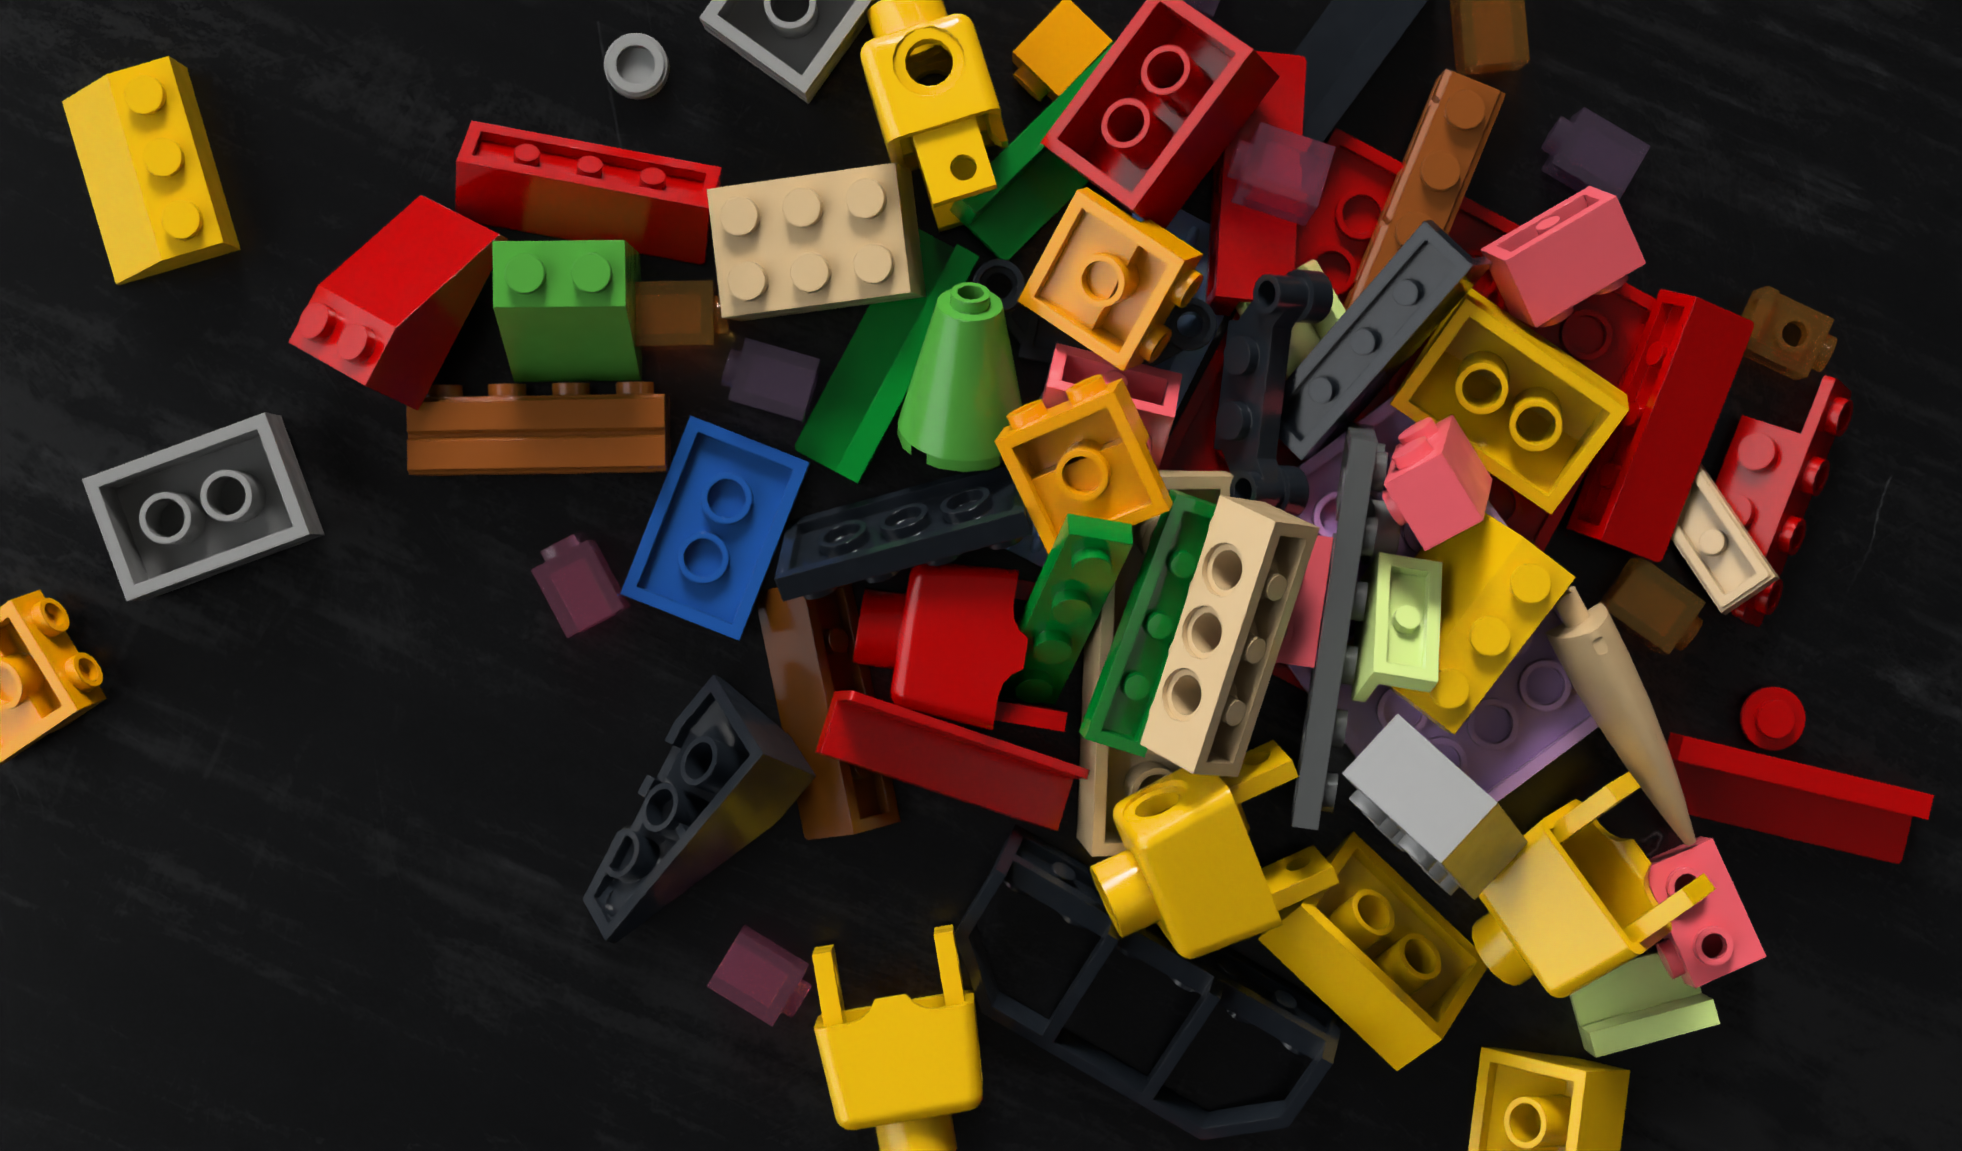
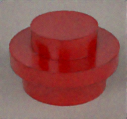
[1740,687,1806,751]

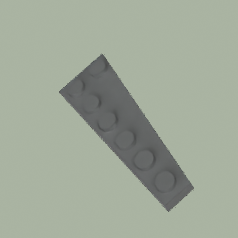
[1291,422,1388,830]

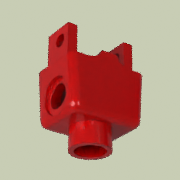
[853,563,1068,732]

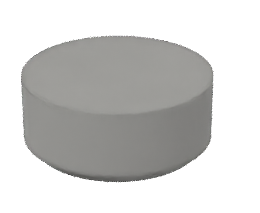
[604,33,670,100]
[1360,500,1400,565]

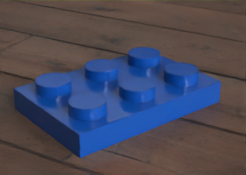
[620,415,811,641]

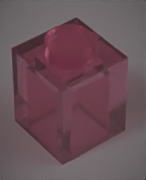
[1227,122,1336,226]
[531,535,630,638]
[707,925,812,1027]

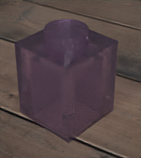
[1541,107,1651,200]
[721,338,823,424]

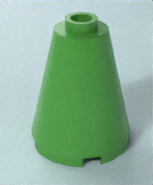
[897,282,1022,472]

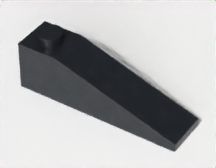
[583,674,816,944]

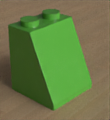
[492,240,642,383]

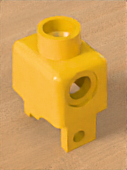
[860,0,1008,232]
[1090,740,1339,959]
[1472,772,1716,998]
[812,924,983,1151]

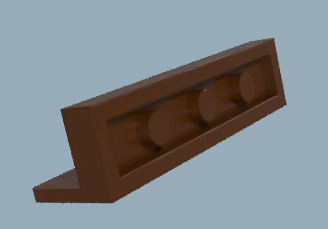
[756,583,901,840]

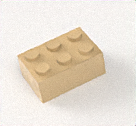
[707,163,926,321]

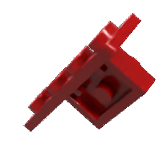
[1715,375,1853,627]

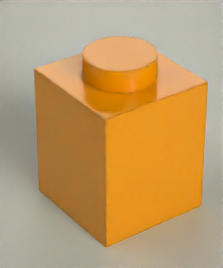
[1012,0,1113,102]

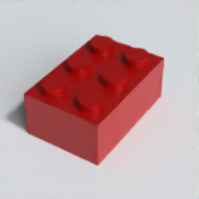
[1040,0,1280,229]

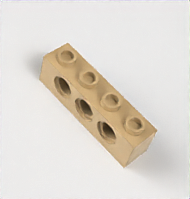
[1140,495,1320,777]

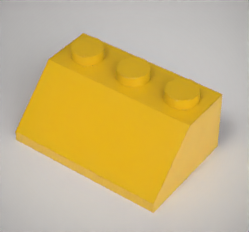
[62,56,241,285]
[1390,288,1629,514]
[1347,513,1576,735]
[1258,831,1488,1071]
[1468,1047,1630,1151]

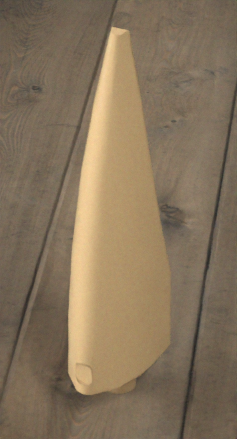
[1545,586,1696,846]

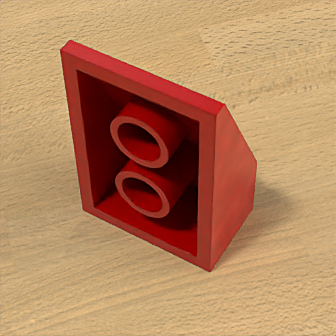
[289,195,508,411]

